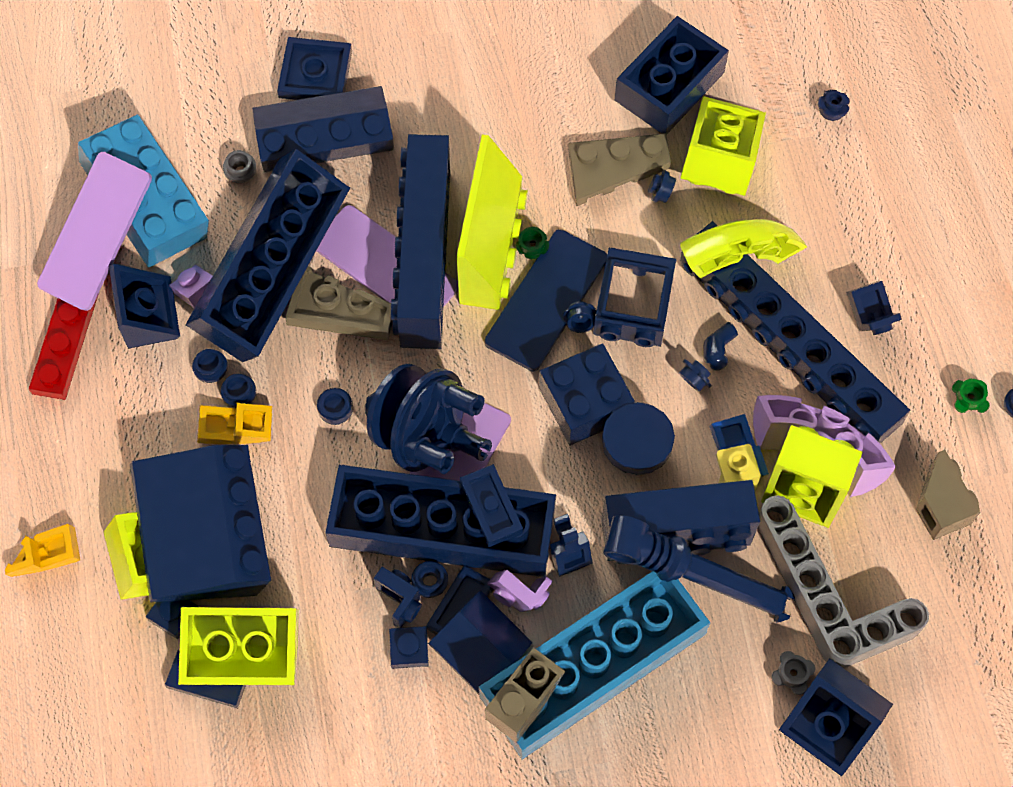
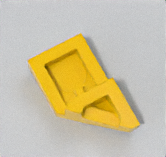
[5,524,81,577]

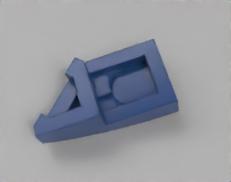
[709,414,769,477]

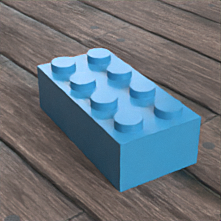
[78,114,209,268]

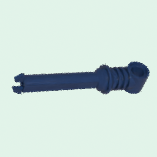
[603,515,795,623]

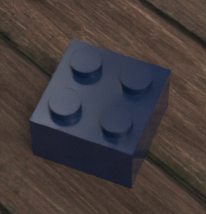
[539,343,635,446]

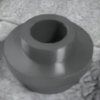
[223,150,257,183]

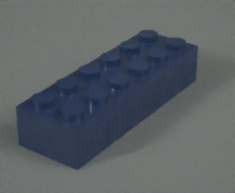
[391,134,451,349]
[185,149,350,363]
[325,464,556,577]

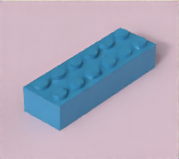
[479,571,711,760]

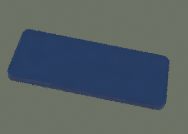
[485,230,607,372]

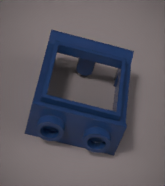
[593,247,676,347]

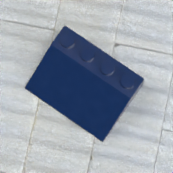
[130,445,271,602]

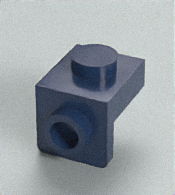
[846,281,902,335]
[374,567,422,628]

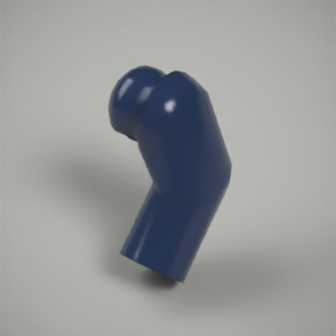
[703,322,738,371]

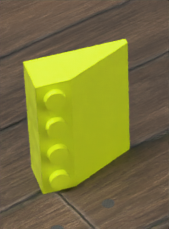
[457,134,528,310]

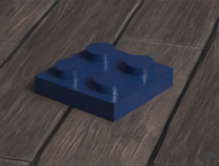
[277,37,352,100]

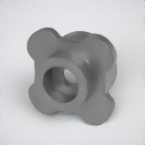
[772,651,815,695]

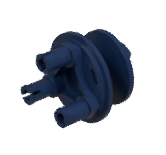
[365,364,492,474]

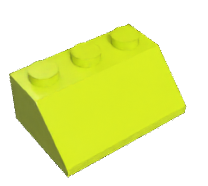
[178,607,299,685]

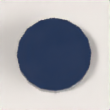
[602,402,675,475]

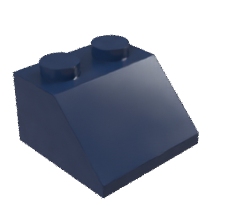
[779,658,893,776]

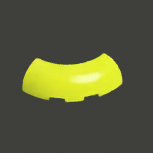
[680,219,807,278]

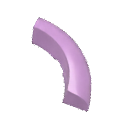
[753,395,896,497]

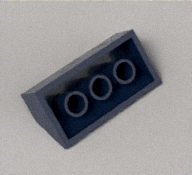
[252,86,394,172]

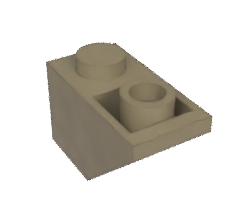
[916,450,980,540]
[485,647,565,743]

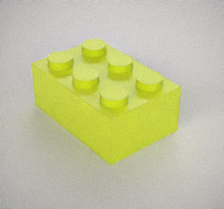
[761,425,863,528]

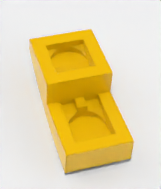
[197,403,272,444]

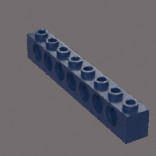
[680,221,911,444]

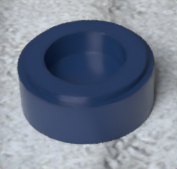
[317,388,353,425]

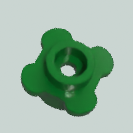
[952,379,990,413]

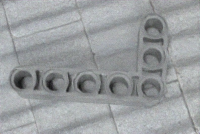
[758,495,929,668]

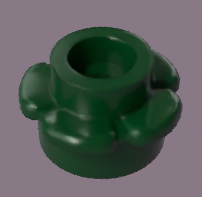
[516,227,549,259]

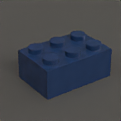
[614,16,729,135]

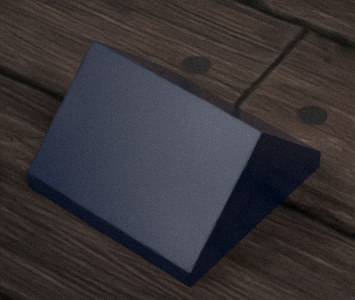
[109,263,180,349]
[428,590,533,695]

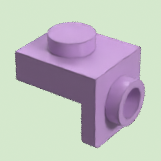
[169,264,213,309]
[488,570,553,612]

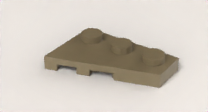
[568,133,671,207]
[286,266,393,341]

